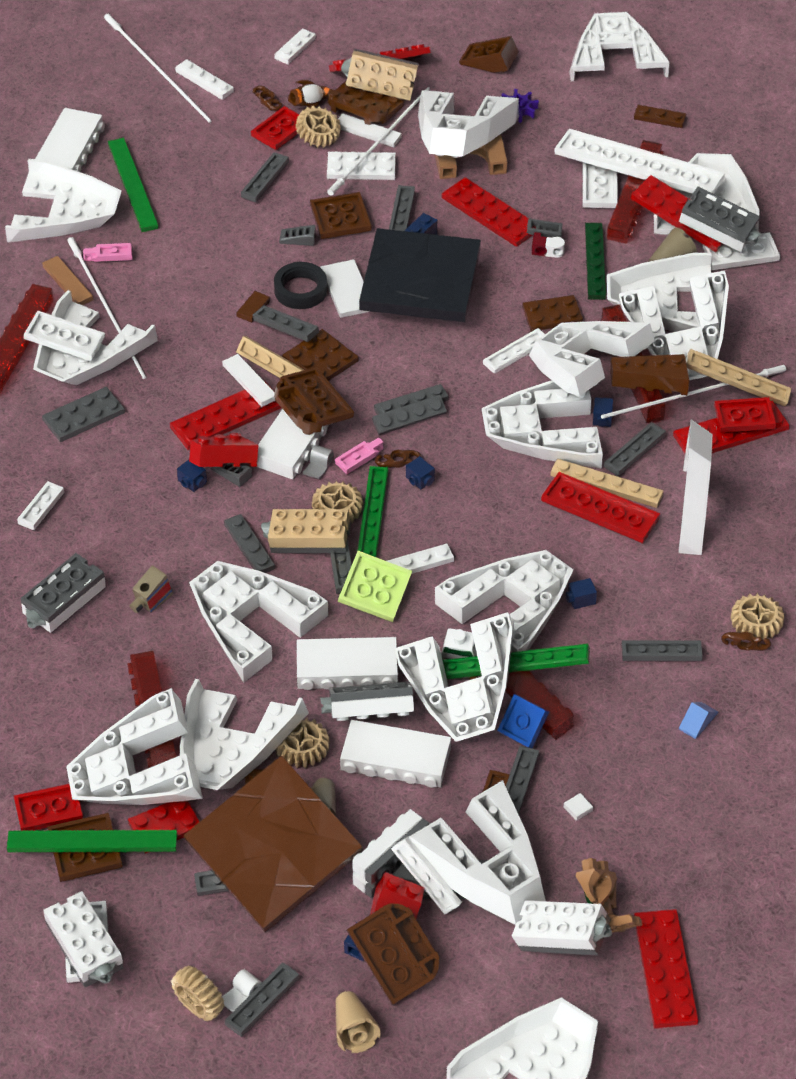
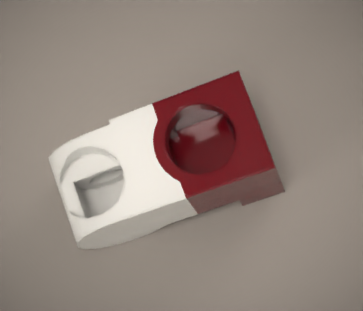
[531,232,565,257]

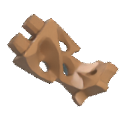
[576,858,642,933]

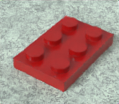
[251,106,300,150]
[714,397,776,433]
[14,784,83,831]
[128,801,199,854]

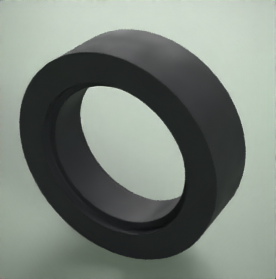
[274,262,327,309]

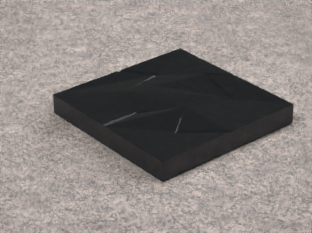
[359,228,481,322]

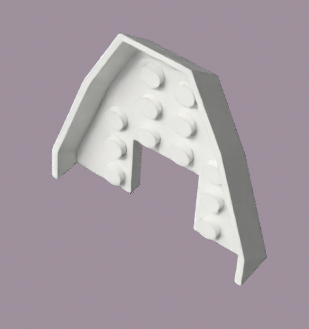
[569,12,670,81]
[654,153,760,235]
[5,159,121,242]
[607,253,712,332]
[33,290,158,385]
[679,420,713,555]
[180,679,309,790]
[447,998,598,1079]

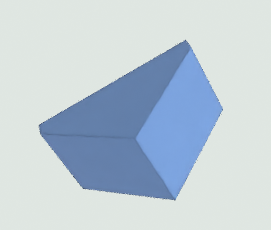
[679,702,718,739]

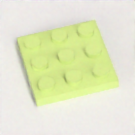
[338,551,412,622]

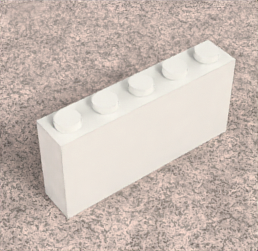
[35,108,105,172]
[257,409,333,479]
[297,637,398,690]
[340,720,451,788]

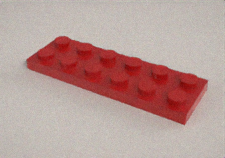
[329,44,431,72]
[631,175,723,252]
[442,177,540,247]
[170,381,281,450]
[673,400,789,453]
[541,472,660,543]
[634,909,698,1028]

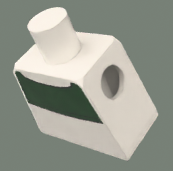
[441,629,477,659]

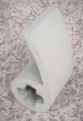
[222,969,262,1012]

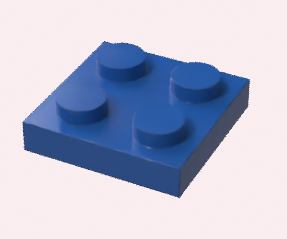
[497,694,549,749]

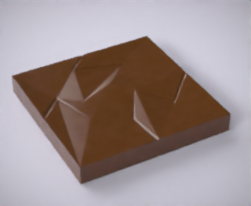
[183,755,363,932]

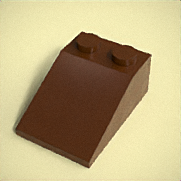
[459,36,519,73]

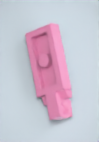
[83,243,132,262]
[335,438,384,474]

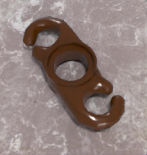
[252,86,283,111]
[375,450,422,468]
[721,632,771,651]

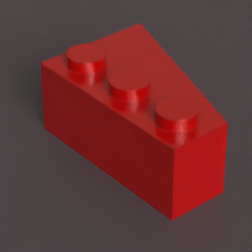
[189,433,259,467]

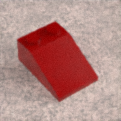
[370,872,424,919]

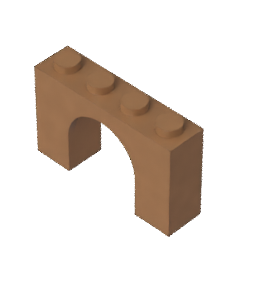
[435,135,507,179]

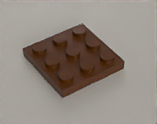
[310,192,372,239]
[282,329,359,381]
[47,813,122,882]

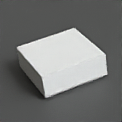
[564,793,593,821]

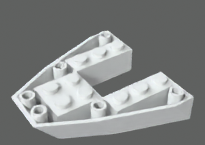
[418,90,519,158]
[619,270,729,380]
[529,321,655,396]
[481,380,603,469]
[435,550,574,652]
[189,561,328,683]
[395,612,514,742]
[66,688,203,805]
[409,780,546,925]

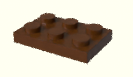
[522,295,583,332]

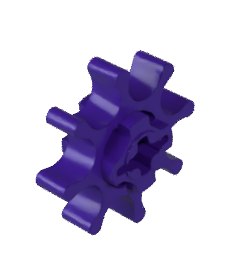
[501,89,539,123]

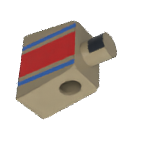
[129,565,173,613]

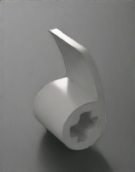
[302,445,334,479]

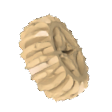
[296,106,341,148]
[312,481,363,523]
[731,593,784,639]
[276,718,329,768]
[171,966,224,1021]

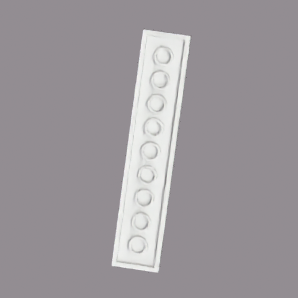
[555,129,725,194]

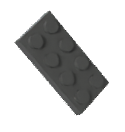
[42,387,125,442]

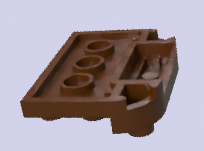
[328,80,404,125]
[274,367,355,435]
[346,903,439,1005]

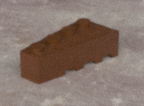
[610,354,689,396]

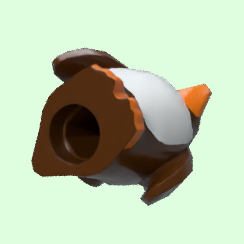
[288,80,330,111]

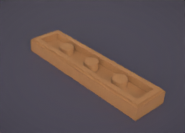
[42,256,93,305]

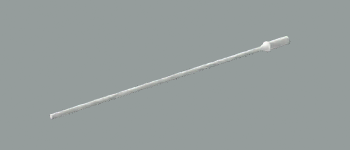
[104,14,212,123]
[327,87,430,196]
[67,237,146,379]
[601,365,786,419]

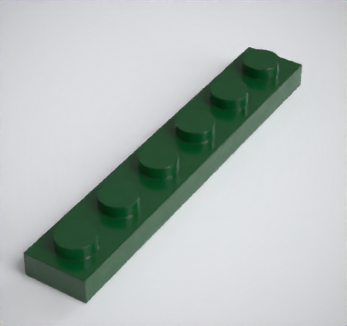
[585,223,606,300]

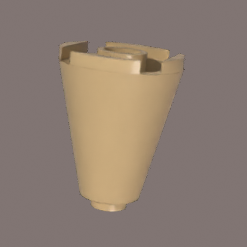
[336,991,381,1053]

